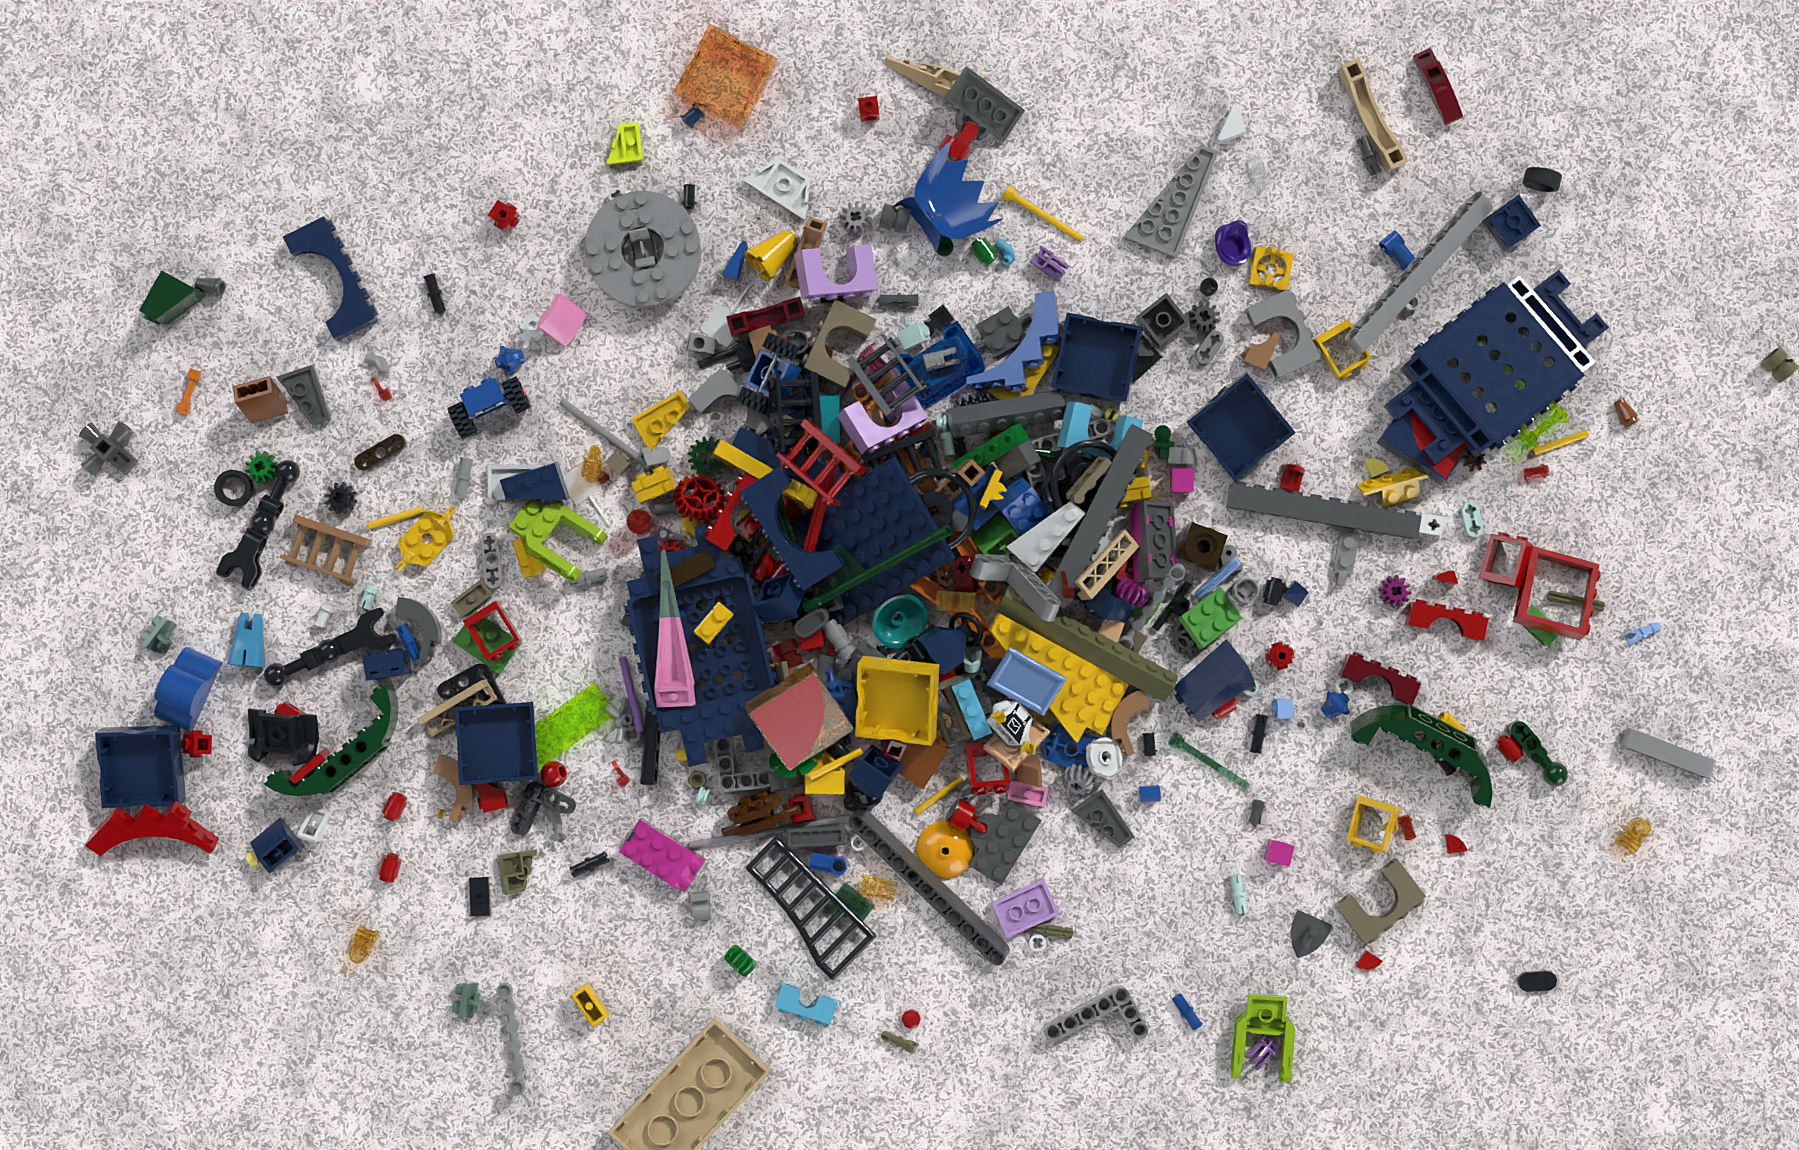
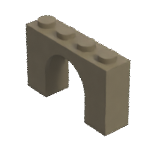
[800,299,877,391]
[1334,858,1426,944]

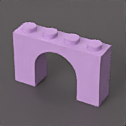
[794,244,878,302]
[837,381,928,455]

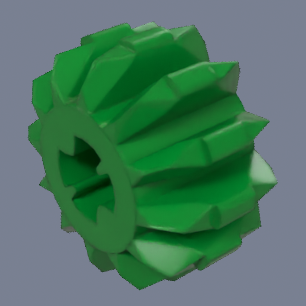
[245,451,278,483]
[724,945,757,977]

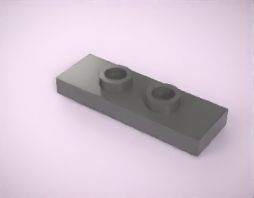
[786,825,845,848]

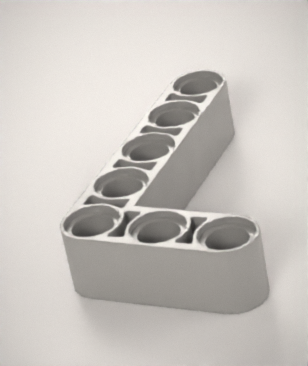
[1025,419,1111,497]
[969,554,1061,622]
[714,737,772,792]
[1043,985,1148,1042]

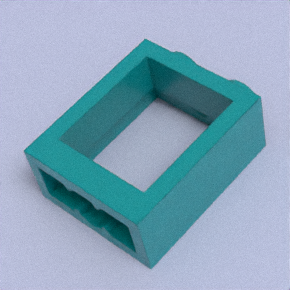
[820,394,841,443]

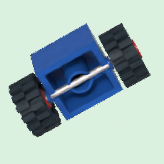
[736,332,802,416]
[447,376,531,439]

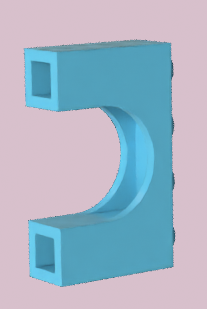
[1057,402,1143,461]

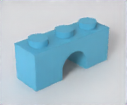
[951,676,992,740]
[775,982,838,1026]

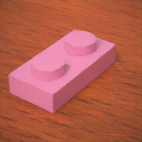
[1007,780,1049,807]

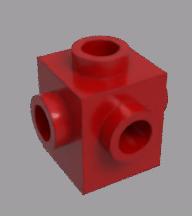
[487,200,520,231]
[1265,641,1295,670]
[181,730,212,758]

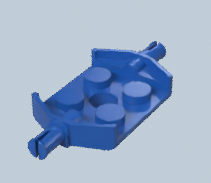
[820,668,858,745]
[1042,723,1107,768]

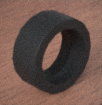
[1522,167,1562,192]
[214,470,254,507]

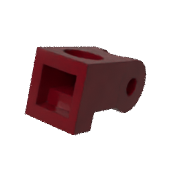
[880,739,907,761]

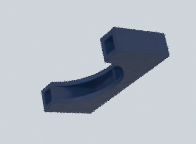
[283,216,379,341]
[740,465,845,591]

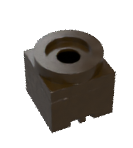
[1177,522,1228,573]

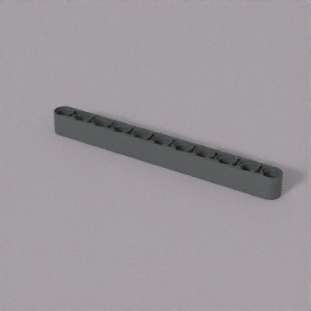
[848,808,1010,966]

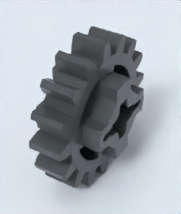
[1168,619,1205,655]

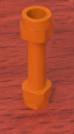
[176,368,201,415]

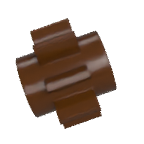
[1462,449,1487,472]

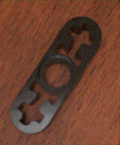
[354,434,407,471]

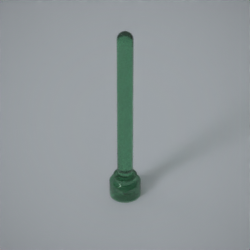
[1167,731,1250,789]

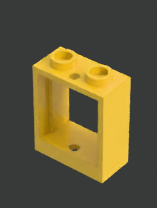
[1313,319,1372,380]
[1346,795,1400,854]

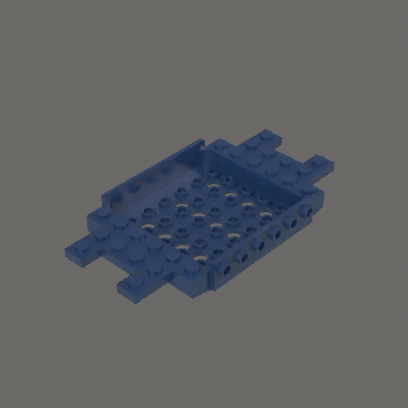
[1384,270,1609,465]
[624,523,777,767]

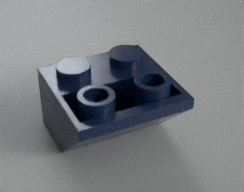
[250,817,305,873]

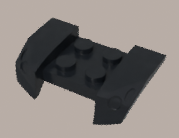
[248,708,319,766]

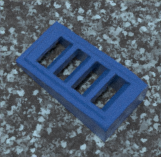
[722,240,748,281]

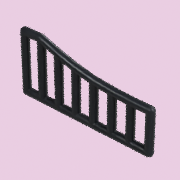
[746,837,876,980]

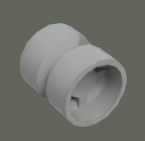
[1231,578,1260,603]

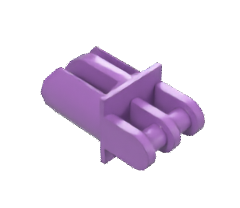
[1030,246,1070,281]
[1244,1034,1280,1070]

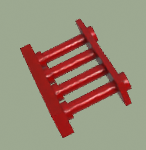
[776,419,867,506]

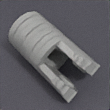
[923,347,960,371]

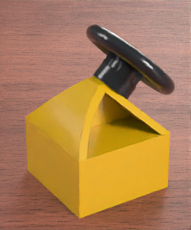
[805,733,855,794]

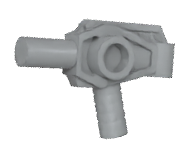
[605,697,632,744]

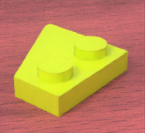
[606,122,644,166]

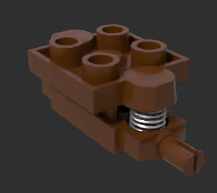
[721,790,801,836]

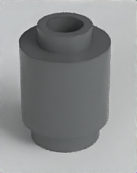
[957,773,983,801]

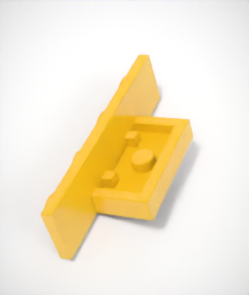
[1357,468,1429,507]

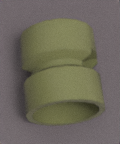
[1760,347,1799,383]

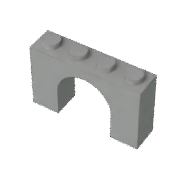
[1244,289,1321,380]
[688,368,771,445]

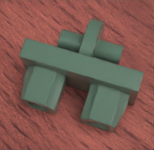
[140,615,177,652]
[451,982,484,1019]

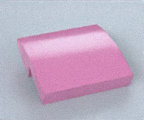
[537,293,587,347]

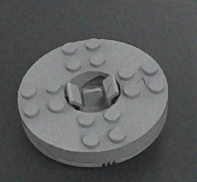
[585,191,702,308]

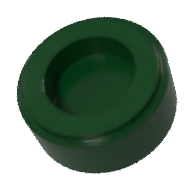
[936,237,954,257]

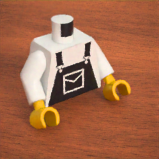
[986,700,1036,756]

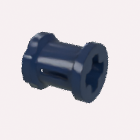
[680,103,705,129]

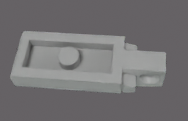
[1333,532,1360,586]

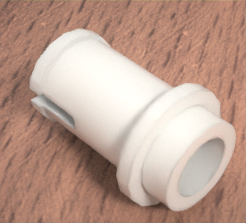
[314,602,335,628]

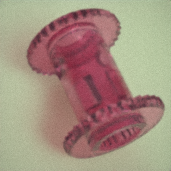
[856,343,889,381]

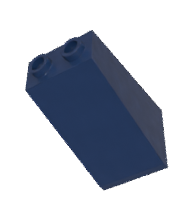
[1174,639,1255,722]

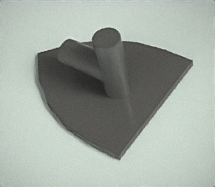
[1291,910,1333,958]

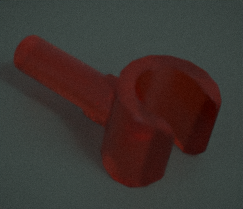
[371,377,392,401]
[1061,571,1075,598]
[611,760,630,787]

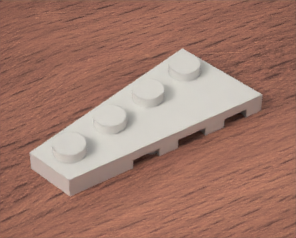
[488,465,566,504]
[1007,501,1086,572]

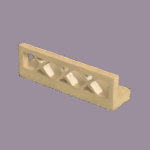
[1075,529,1139,600]
[417,679,498,737]

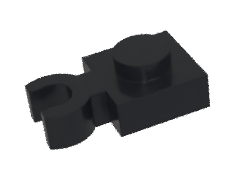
[924,304,955,336]

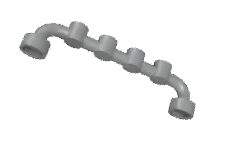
[1118,564,1186,650]
[496,982,525,1096]

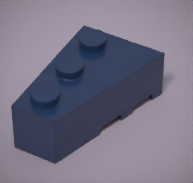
[500,461,570,500]
[1072,573,1135,622]

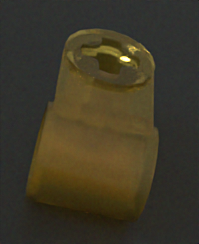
[1615,817,1651,855]
[349,924,379,963]

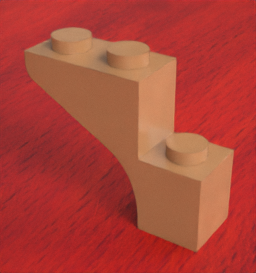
[784,217,828,289]

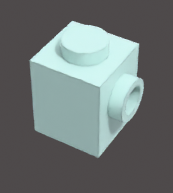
[897,321,931,350]

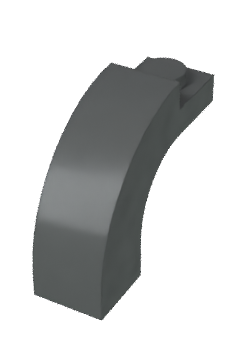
[395,597,442,660]

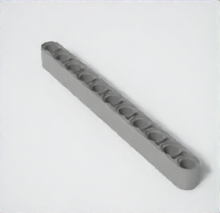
[1344,191,1493,354]

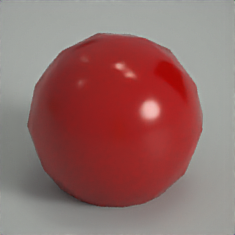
[540,761,567,788]

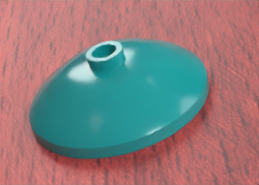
[872,594,928,648]

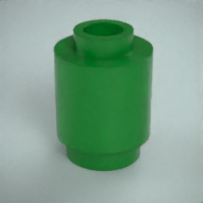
[970,237,998,266]

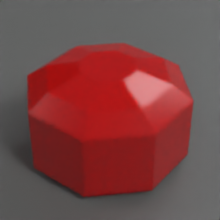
[902,1009,921,1029]

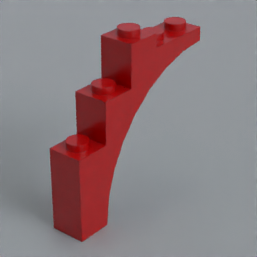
[85,801,219,857]

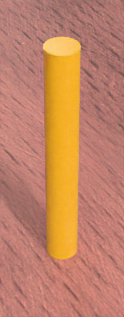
[1532,430,1589,456]
[368,506,425,529]
[808,748,863,781]
[913,776,964,815]

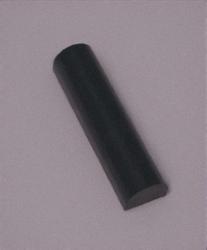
[640,707,661,785]

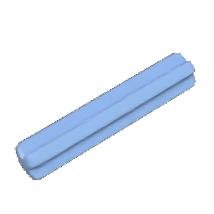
[1195,557,1241,599]

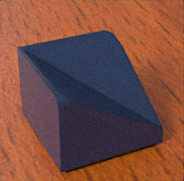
[1283,580,1309,607]

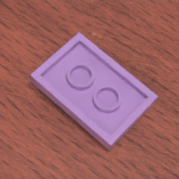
[991,878,1059,938]

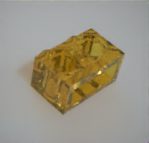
[935,591,976,613]

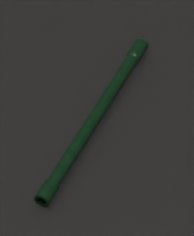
[802,525,952,613]

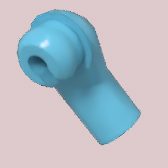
[994,238,1014,266]

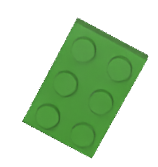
[1178,587,1242,650]
[453,610,522,674]

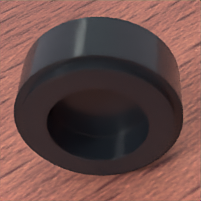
[1170,596,1190,616]

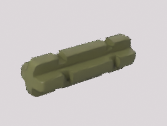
[1035,923,1073,939]

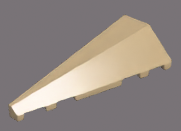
[884,55,986,98]

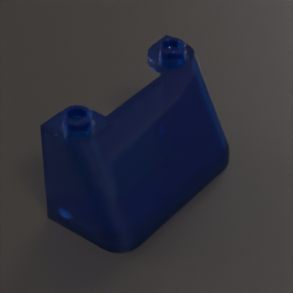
[895,321,986,409]

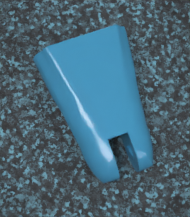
[227,612,265,668]

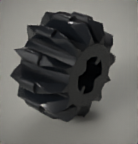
[324,482,358,515]

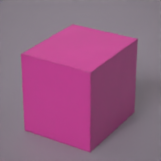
[1170,469,1194,493]
[1264,839,1295,867]

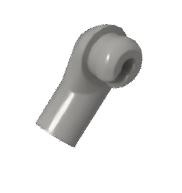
[365,354,389,377]

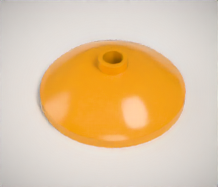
[916,821,974,879]

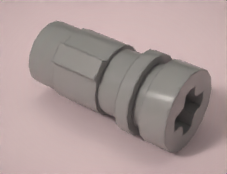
[822,619,855,660]

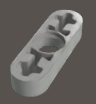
[481,533,503,589]

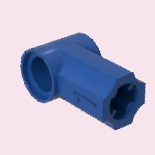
[1379,230,1415,270]
[809,852,848,875]

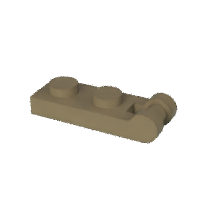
[1066,456,1112,503]

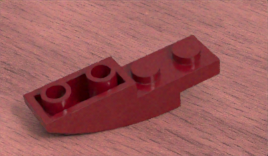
[1413,47,1463,126]

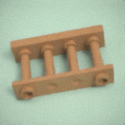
[280,515,371,585]

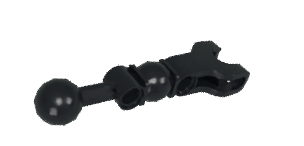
[216,460,300,591]
[264,607,397,688]

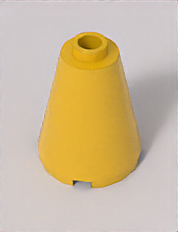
[744,230,797,282]

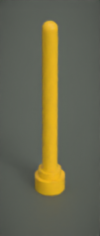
[1002,185,1084,242]

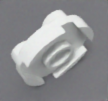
[1086,738,1123,777]

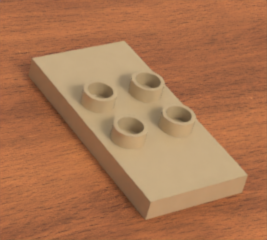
[608,1016,772,1150]

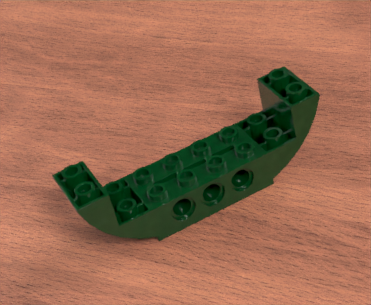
[264,684,399,796]
[1350,703,1492,808]

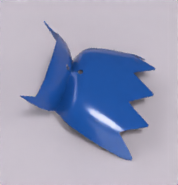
[894,142,1003,264]

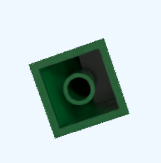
[139,270,206,326]

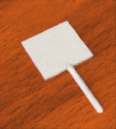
[701,282,753,348]
[566,461,611,527]

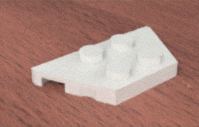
[743,158,811,221]

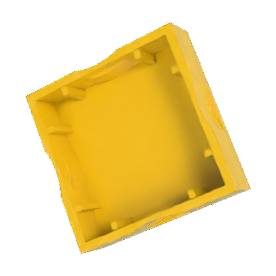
[855,656,939,746]

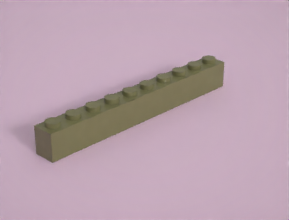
[995,585,1178,702]

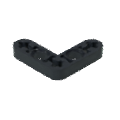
[728,519,782,566]
[437,663,507,705]
[511,781,576,835]

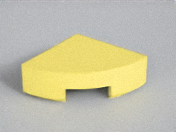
[1364,458,1389,478]

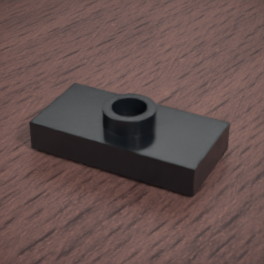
[469,876,491,916]

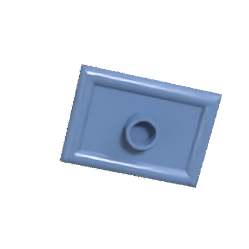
[986,647,1067,716]

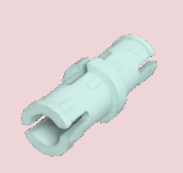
[1229,874,1248,914]

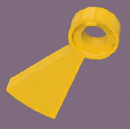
[712,440,818,510]

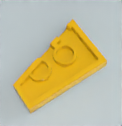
[631,390,690,451]

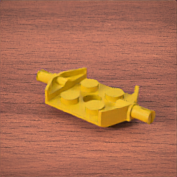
[395,505,458,572]

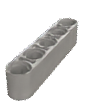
[1620,728,1716,779]

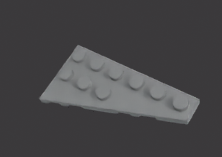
[1123,145,1219,258]

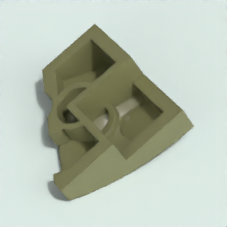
[497,849,537,895]

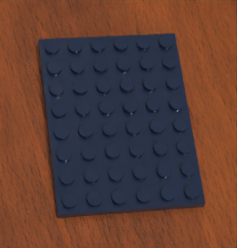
[782,456,956,626]

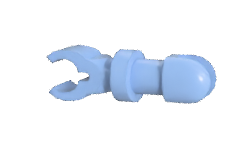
[1624,622,1661,645]

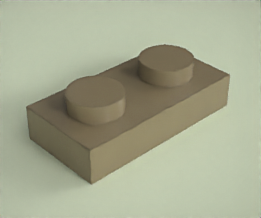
[450,579,494,618]

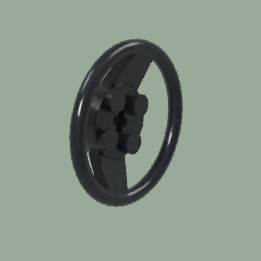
[1050,440,1128,524]
[908,468,977,550]

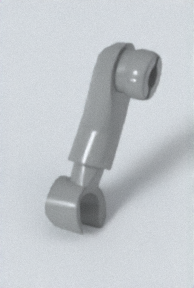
[547,801,567,843]

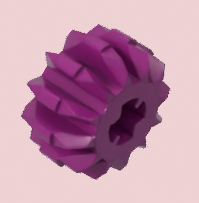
[1378,575,1412,607]
[1115,578,1149,607]

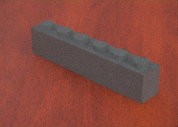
[948,390,1066,438]

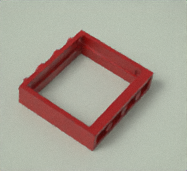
[1512,546,1601,641]

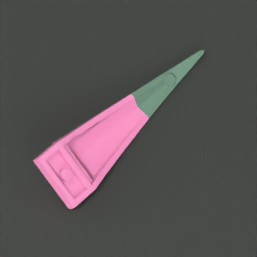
[654,549,696,707]

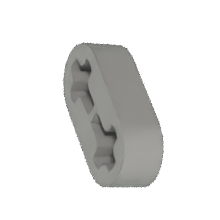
[1195,331,1224,365]

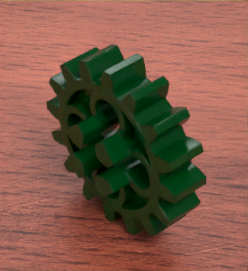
[688,436,726,478]

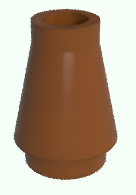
[1613,398,1639,428]

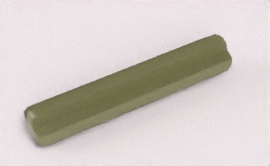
[1547,590,1605,612]

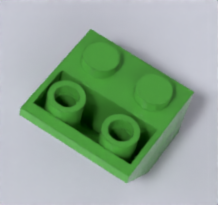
[970,514,1019,556]

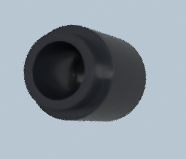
[1262,577,1285,606]

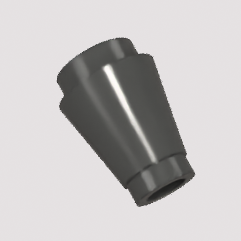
[195,278,226,297]

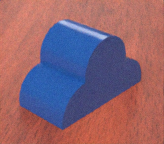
[154,647,223,733]

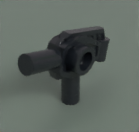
[726,340,756,372]

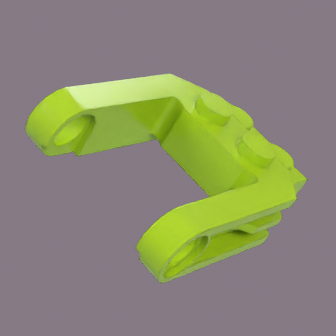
[508,499,608,582]
[1231,993,1295,1083]

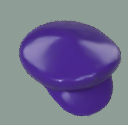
[1215,220,1251,266]

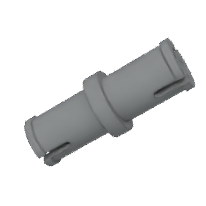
[454,457,473,497]
[569,567,608,588]

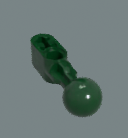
[1507,721,1568,787]

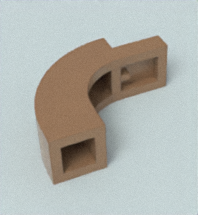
[934,459,985,508]
[1110,689,1150,756]
[433,754,475,823]

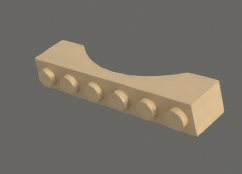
[1337,58,1408,174]

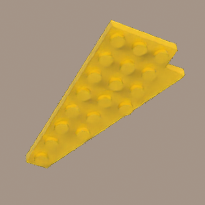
[989,613,1129,742]

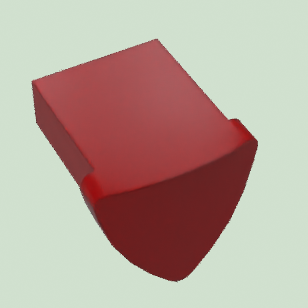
[1279,464,1305,491]

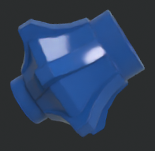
[494,346,524,375]
[1321,691,1350,719]

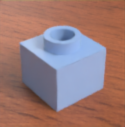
[1271,699,1293,719]

